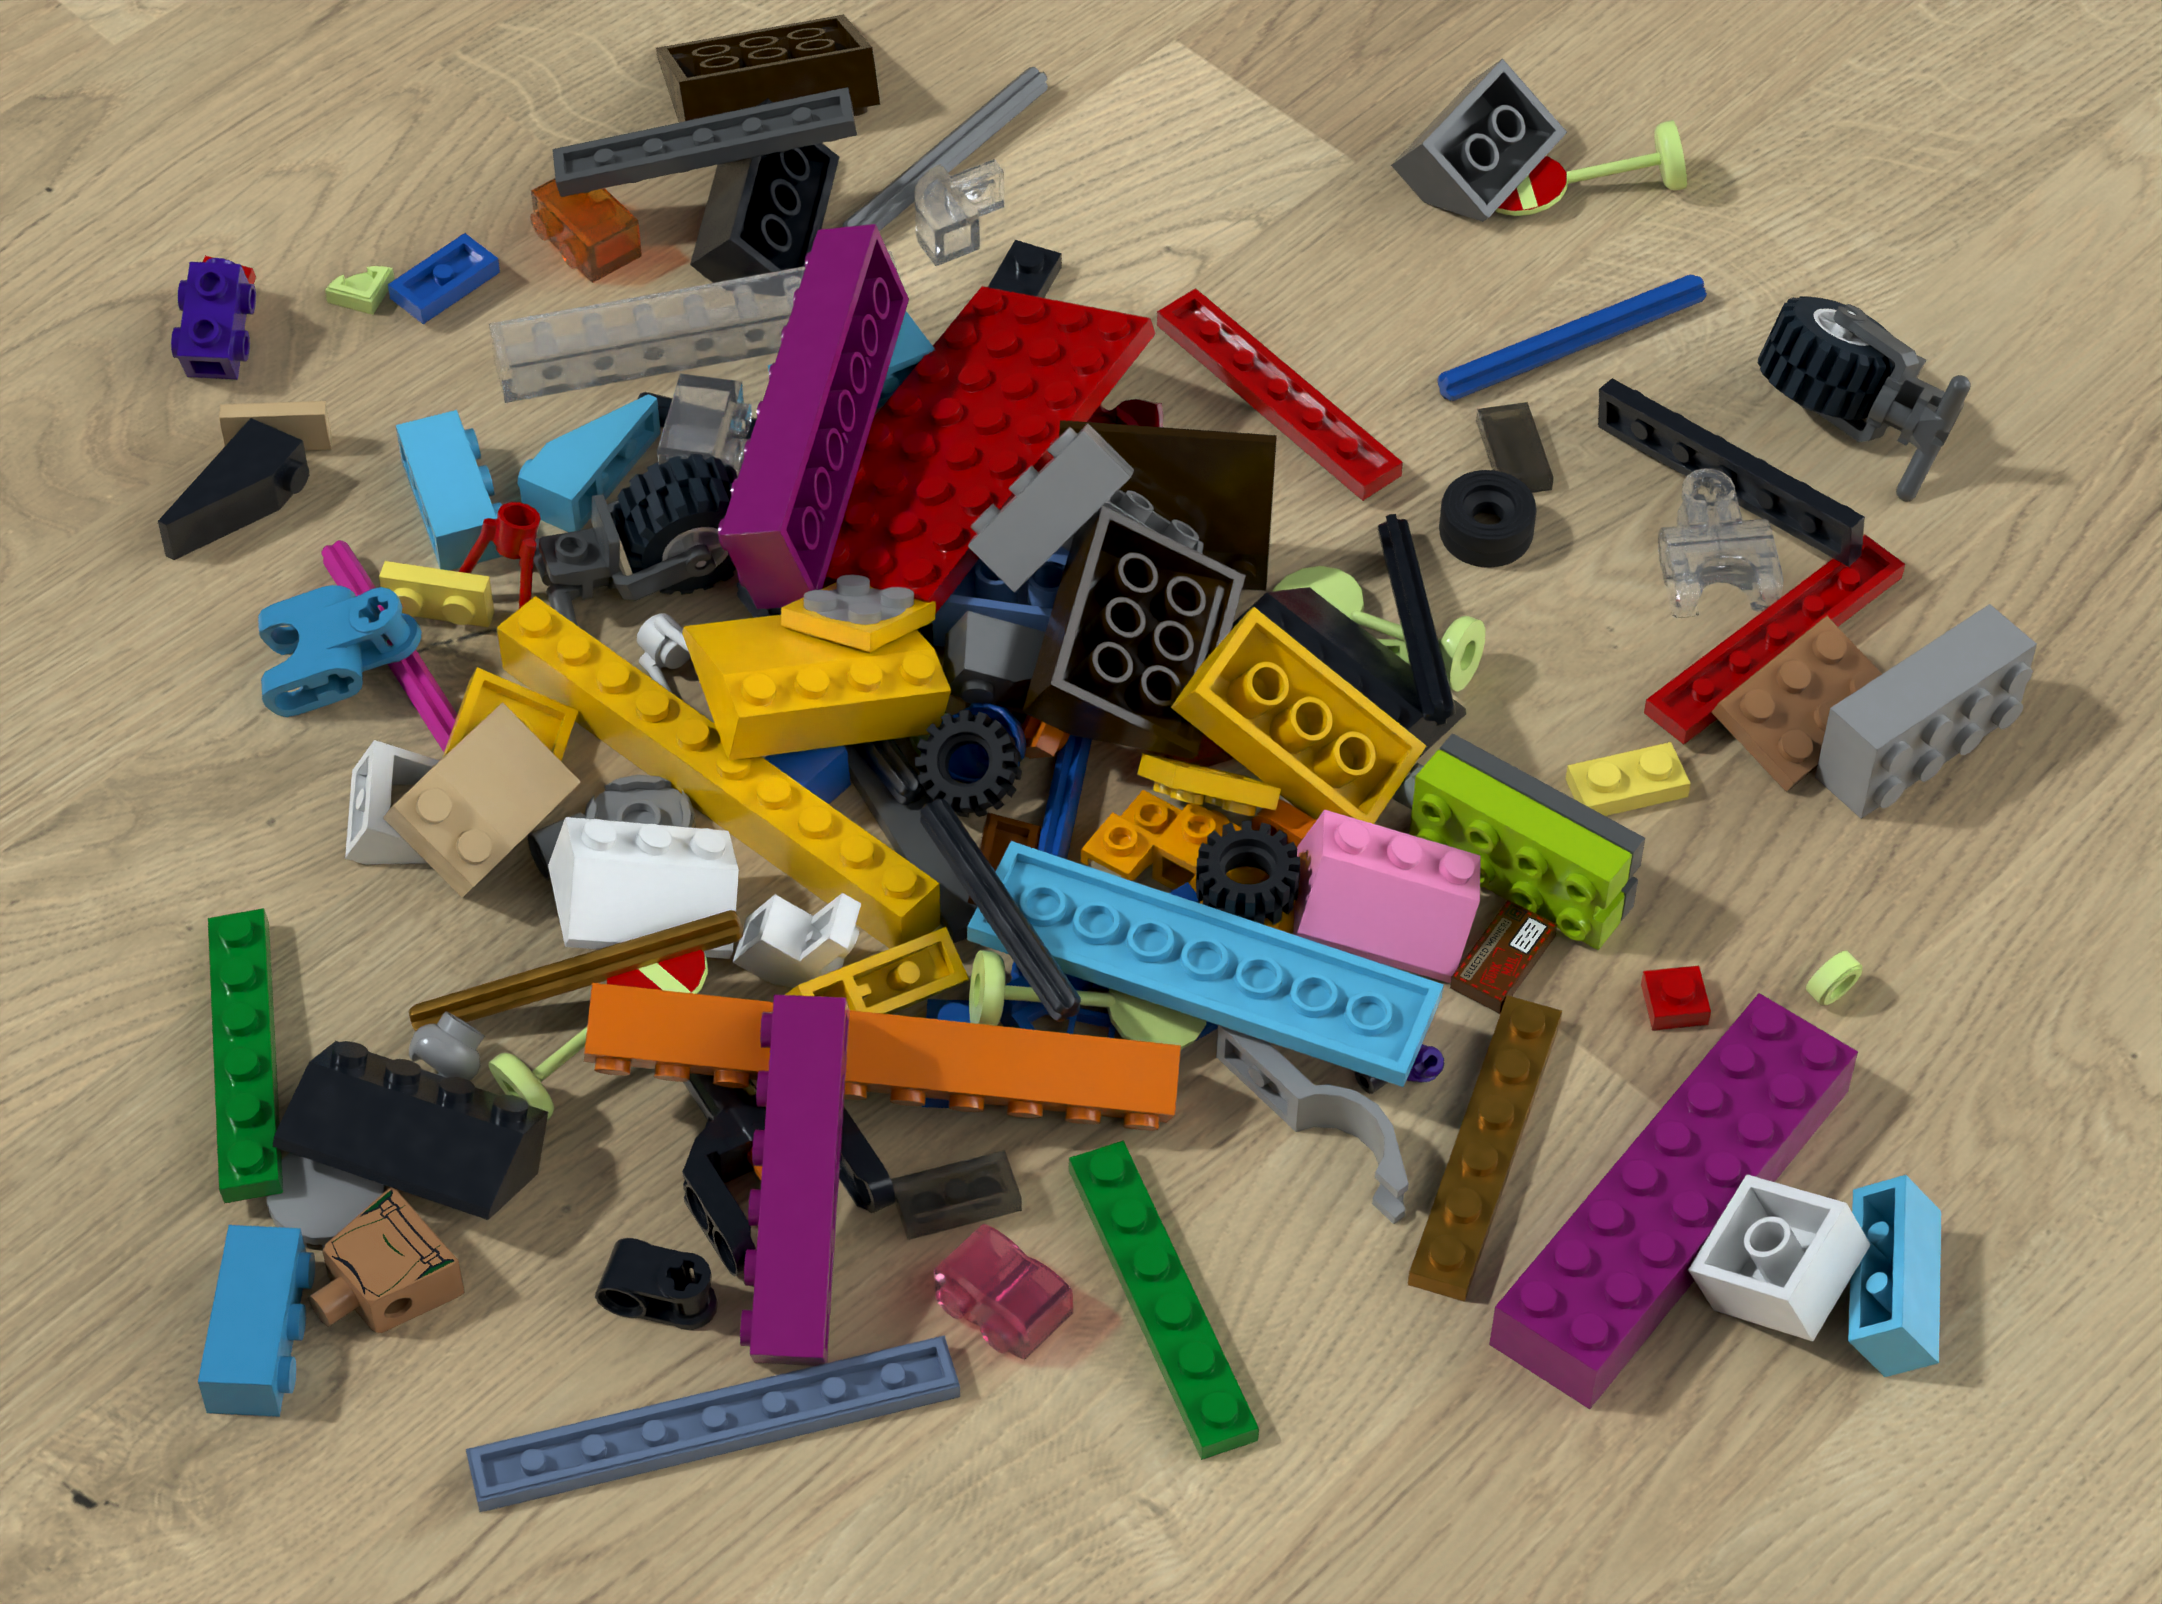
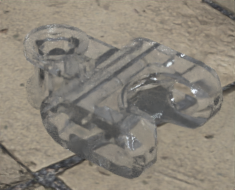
[1658,468,1784,618]

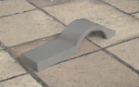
[1216,1025,1409,1224]

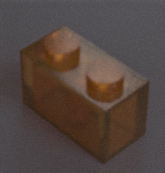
[530,178,642,283]

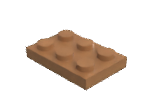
[1712,616,1882,792]

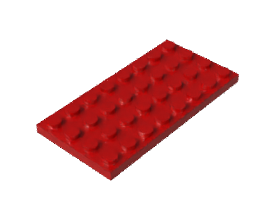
[822,286,1156,614]

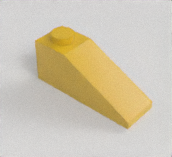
[785,927,969,1015]

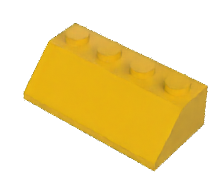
[1171,607,1427,824]

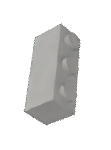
[968,424,1134,593]

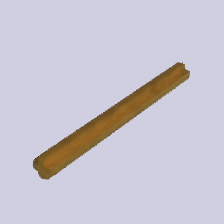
[409,910,743,1032]

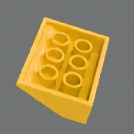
[682,615,951,761]

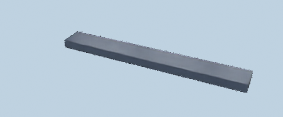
[466,1335,960,1512]

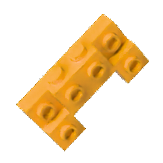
[1081,790,1295,934]

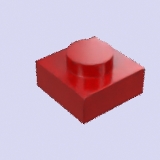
[1641,965,1711,1031]

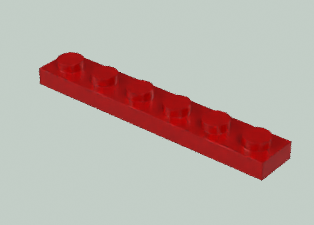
[1157,288,1403,501]
[1644,534,1905,745]

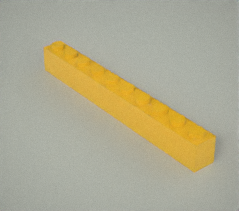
[497,596,940,949]

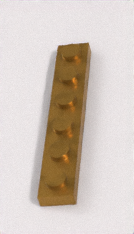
[1408,995,1562,1302]

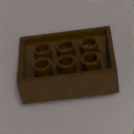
[656,14,880,122]
[1059,420,1277,591]
[1022,506,1246,759]

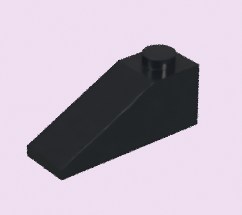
[158,418,310,560]

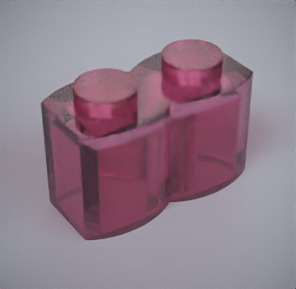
[934,1224,1073,1360]

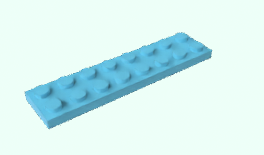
[967,841,1444,1087]

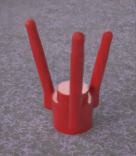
[458,502,541,609]

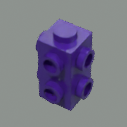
[171,258,256,380]

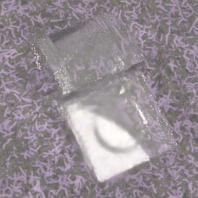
[914,159,1004,266]

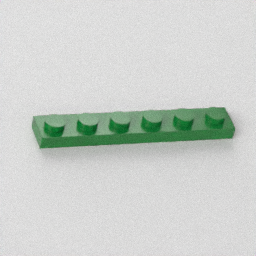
[208,908,283,1204]
[1069,1140,1259,1460]

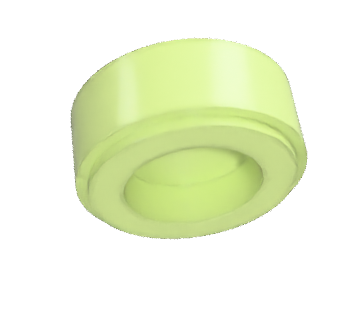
[1806,951,1862,1005]

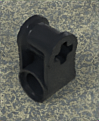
[595,1238,718,1330]

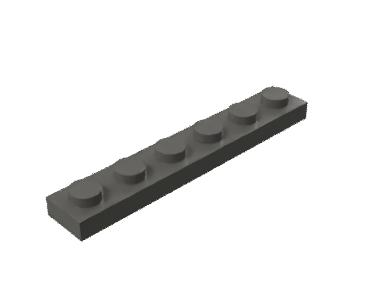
[552,87,857,197]

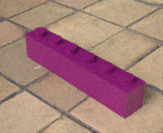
[740,994,850,1366]

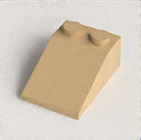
[383,702,581,898]

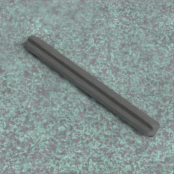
[843,67,1048,231]

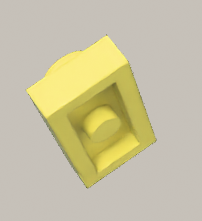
[379,561,494,627]
[1566,742,1691,816]

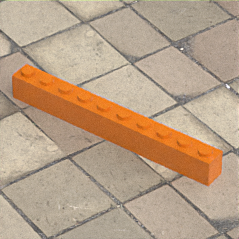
[583,983,1181,1131]

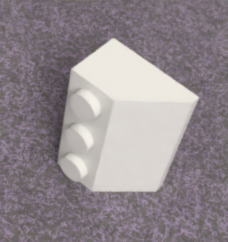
[548,817,739,959]

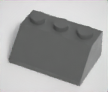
[1391,59,1567,222]

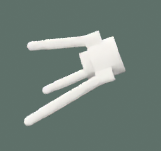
[637,613,690,693]

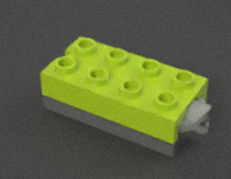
[1392,733,1645,950]

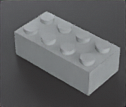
[1815,604,2037,819]

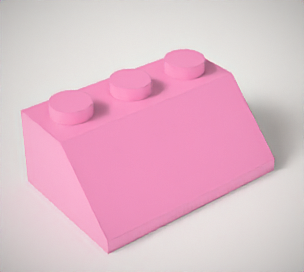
[1293,810,1481,983]

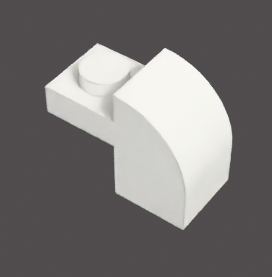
[733,893,861,988]

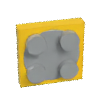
[781,575,936,652]

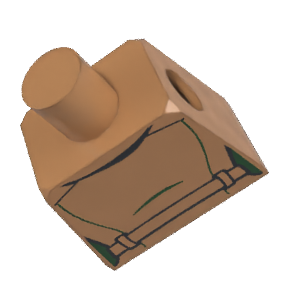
[308,1187,465,1333]

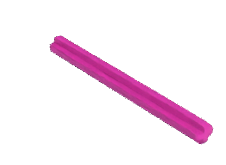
[321,540,458,752]

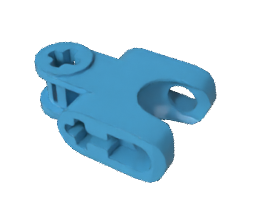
[258,585,422,717]

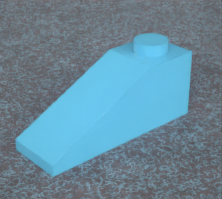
[517,394,661,532]

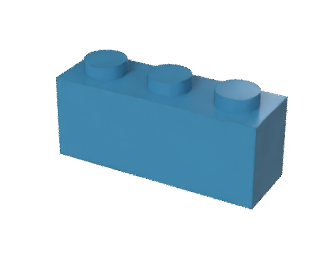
[198,1225,315,1417]

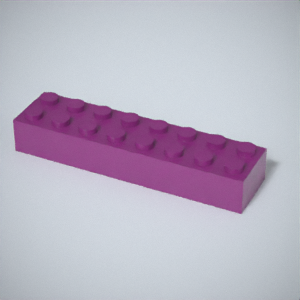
[718,224,909,609]
[1489,993,1858,1409]

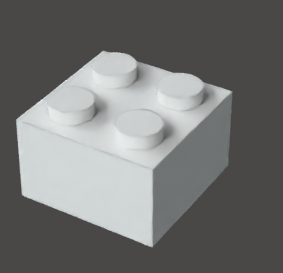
[1688,1175,1871,1341]

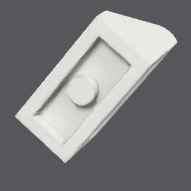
[345,740,440,865]

